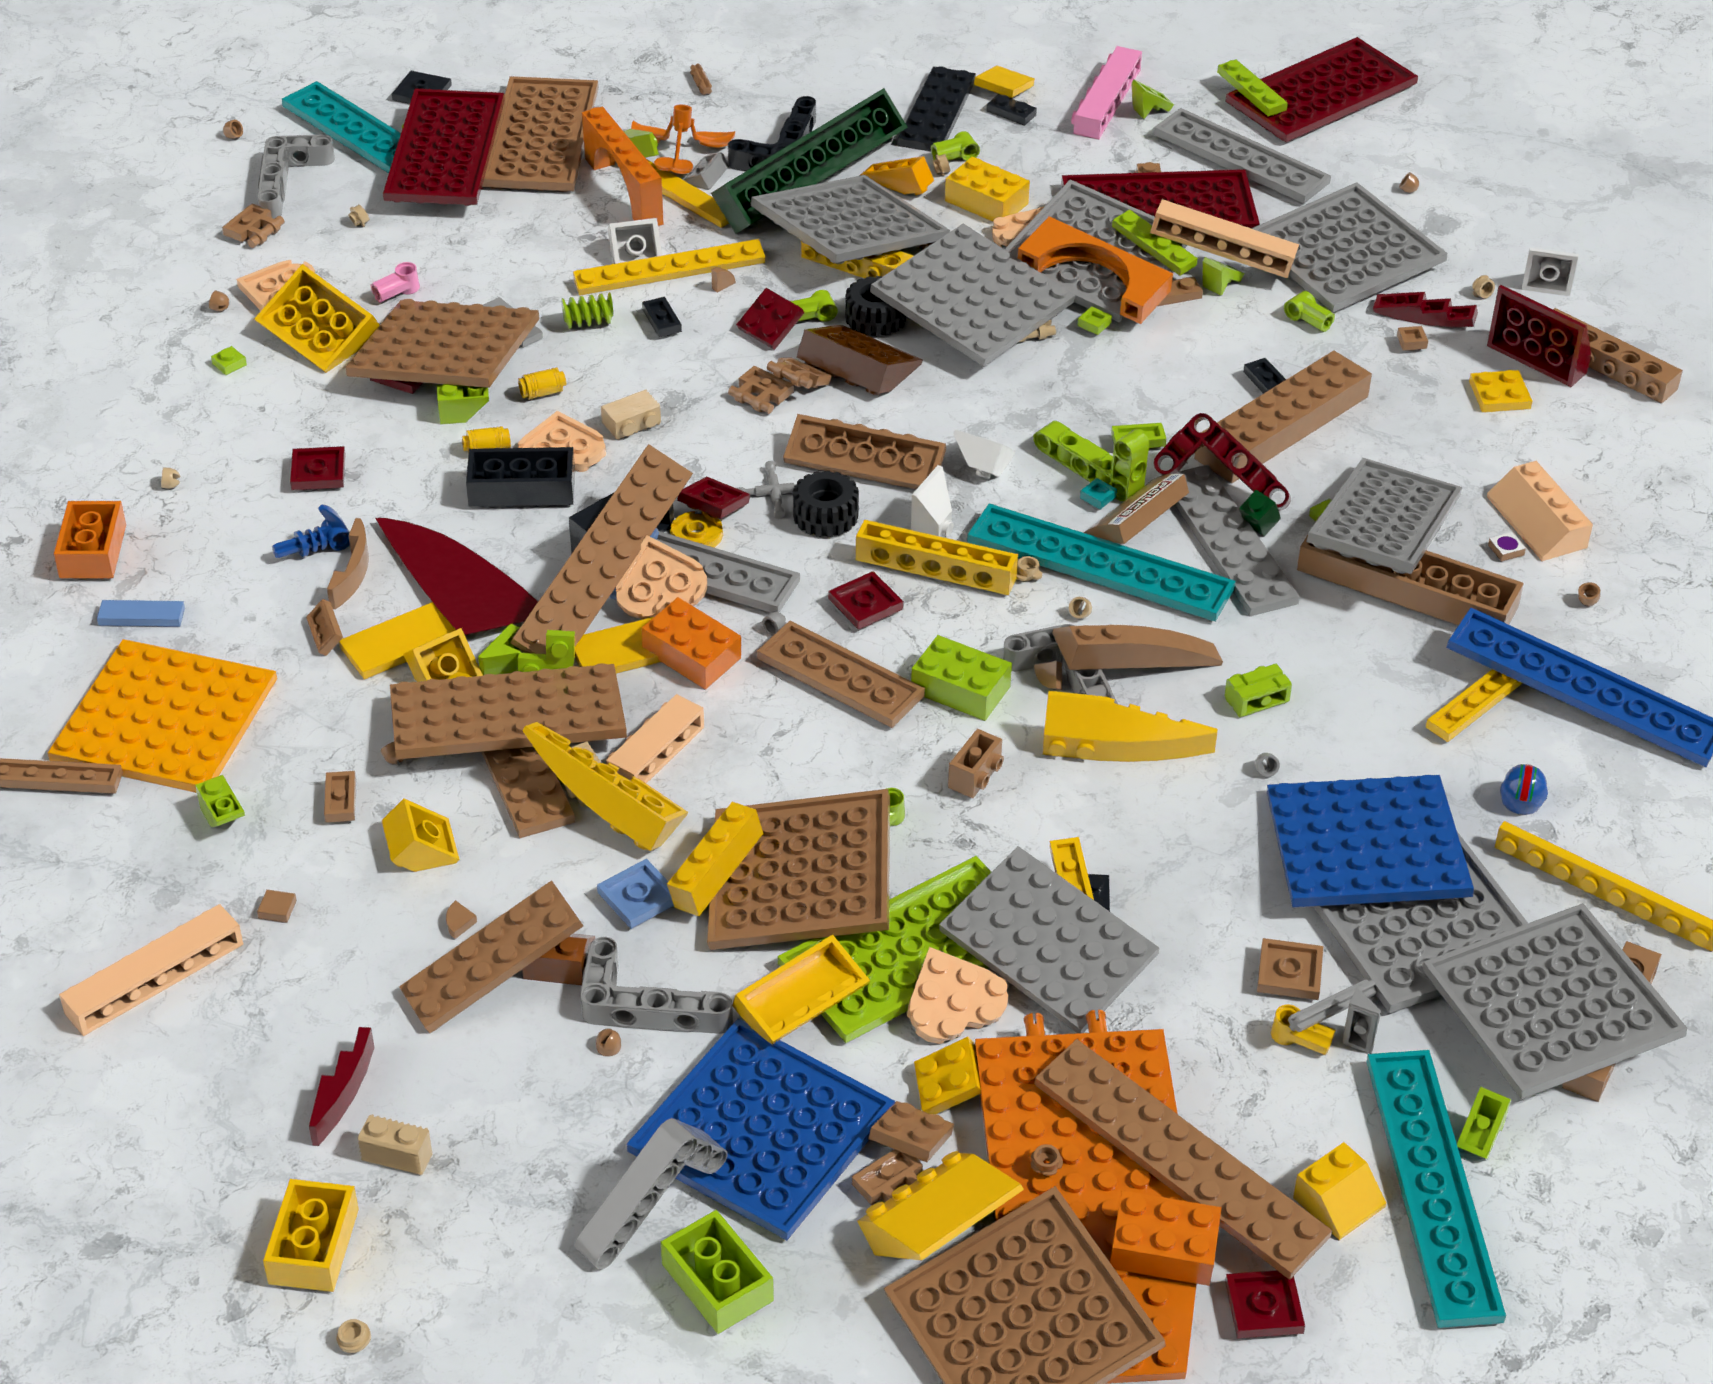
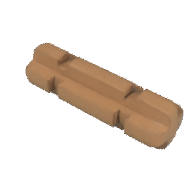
[690,63,712,95]

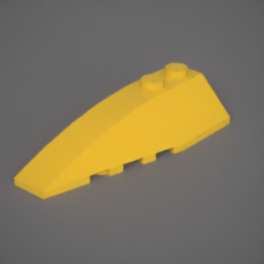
[1042,691,1218,762]
[522,722,688,851]

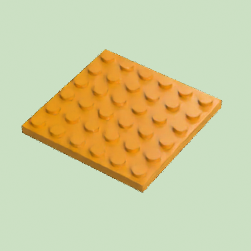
[47,639,277,793]

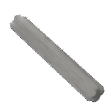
[1288,979,1377,1032]

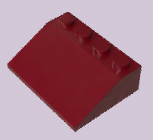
[1487,285,1591,387]

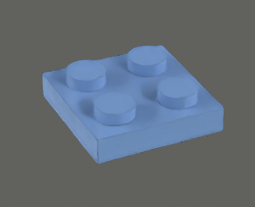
[597,858,674,929]

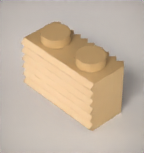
[601,389,661,440]
[358,1114,432,1175]

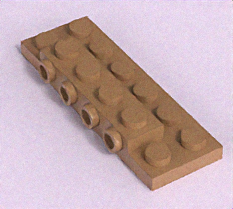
[783,414,946,489]

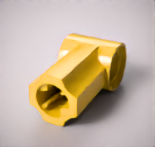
[1270,1004,1336,1055]

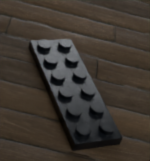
[898,66,976,152]

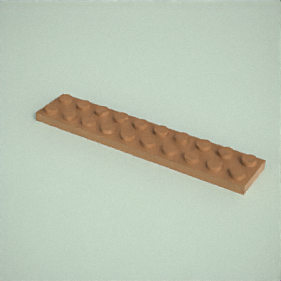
[511,444,693,654]
[1034,1039,1332,1280]

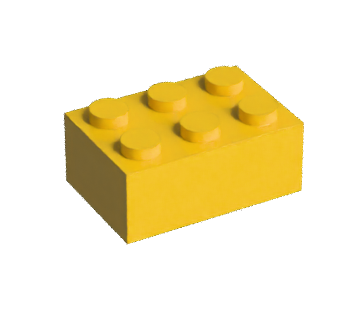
[945,157,1030,222]
[263,1179,359,1292]

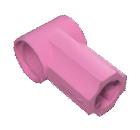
[370,262,420,303]

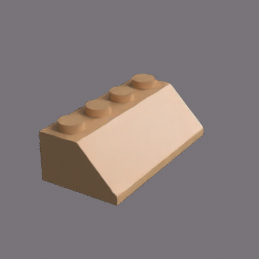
[1487,461,1593,561]

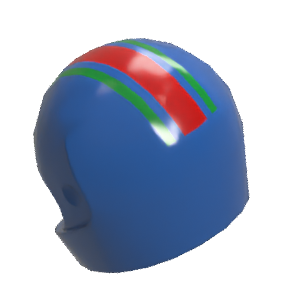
[1500,764,1548,815]

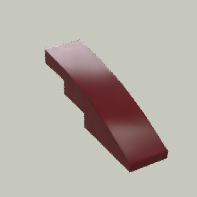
[1373,292,1478,327]
[309,1027,375,1146]

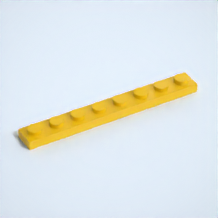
[573,239,765,296]
[1494,821,1713,952]

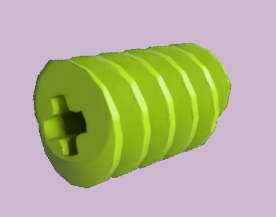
[561,293,614,329]

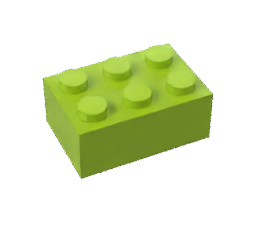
[911,635,1012,721]
[660,1209,774,1334]

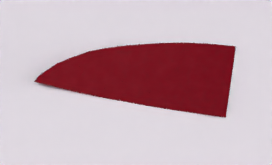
[375,518,538,635]

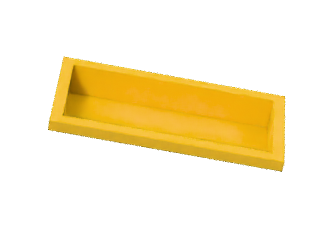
[732,935,870,1044]

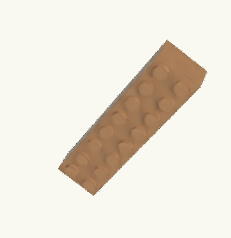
[1194,350,1372,484]
[1297,515,1524,625]

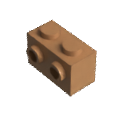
[948,728,1004,798]

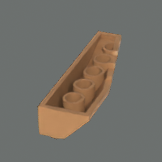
[1052,625,1223,670]

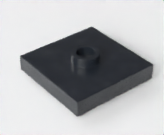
[392,70,452,104]

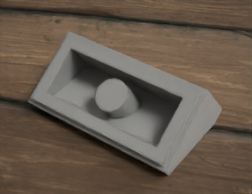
[684,152,729,189]
[1342,989,1381,1054]

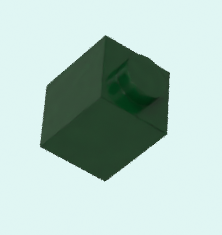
[1239,490,1281,537]

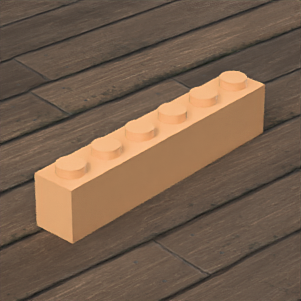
[1150,199,1299,278]
[59,904,243,1036]

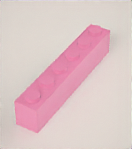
[1071,46,1142,140]

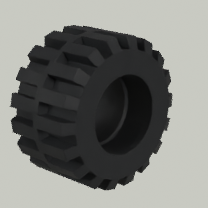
[845,276,906,337]
[793,471,859,538]

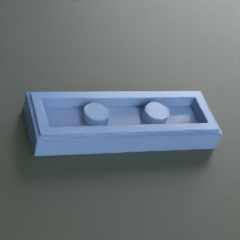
[97,600,185,627]

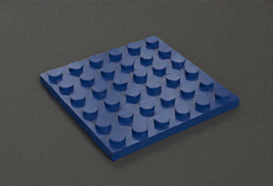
[1267,775,1474,908]
[627,1018,895,1241]

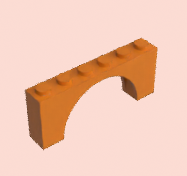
[582,106,664,226]
[1017,216,1173,324]

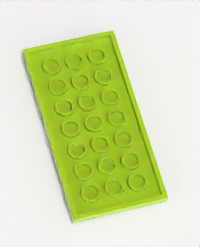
[778,856,991,1043]

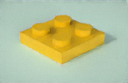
[1469,370,1533,412]
[914,1037,981,1114]

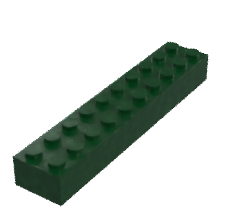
[711,88,908,234]

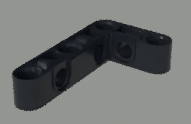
[728,96,816,171]

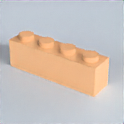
[606,694,704,783]

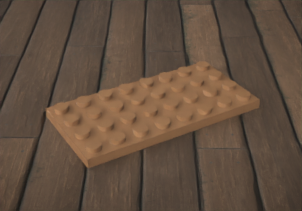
[482,76,599,192]
[390,664,627,760]

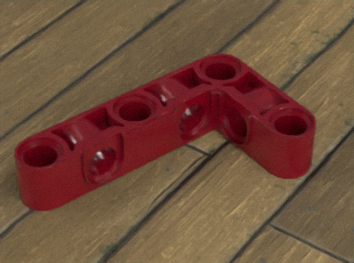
[1153,413,1291,511]

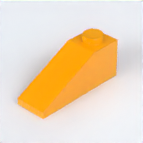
[860,156,934,195]

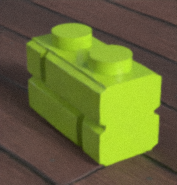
[1224,663,1292,718]

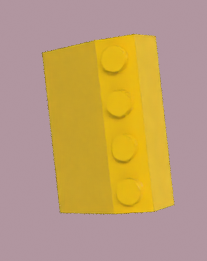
[254,264,380,373]
[857,1151,1024,1260]

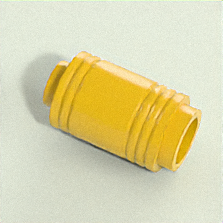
[518,367,566,400]
[462,426,511,453]

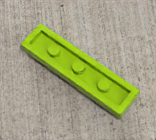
[1217,59,1287,116]
[1112,209,1198,276]

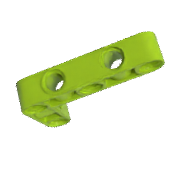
[1033,420,1149,501]

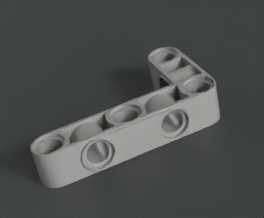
[257,135,335,219]
[1003,624,1118,704]
[581,937,733,1034]

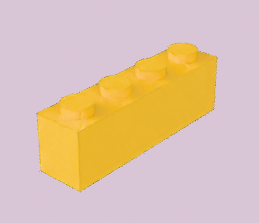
[667,802,763,916]

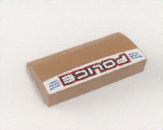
[1084,474,1189,544]

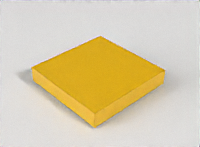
[974,65,1035,98]

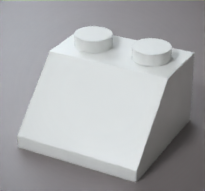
[607,218,662,264]

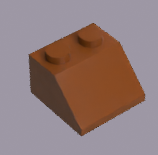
[522,933,595,986]

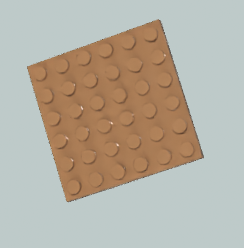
[345,299,539,388]
[707,789,890,950]
[884,1186,1166,1384]

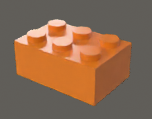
[54,501,126,579]
[642,597,741,690]
[1110,1190,1222,1286]

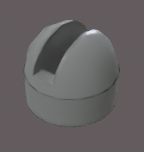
[762,612,786,636]
[1255,753,1280,777]

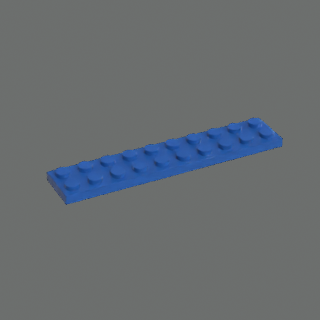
[1446,608,1713,767]

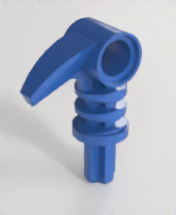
[272,504,350,558]

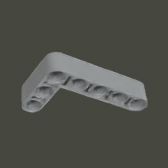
[575,1118,728,1270]

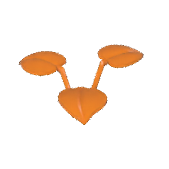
[631,104,735,174]

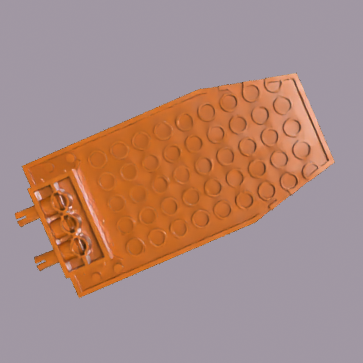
[975,1009,1197,1384]

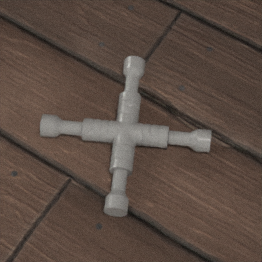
[737,461,797,519]

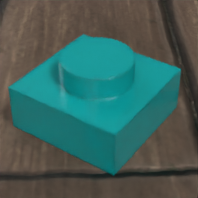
[1080,478,1117,510]

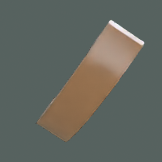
[327,518,369,609]

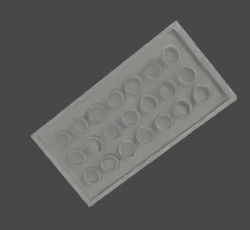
[1306,458,1462,574]

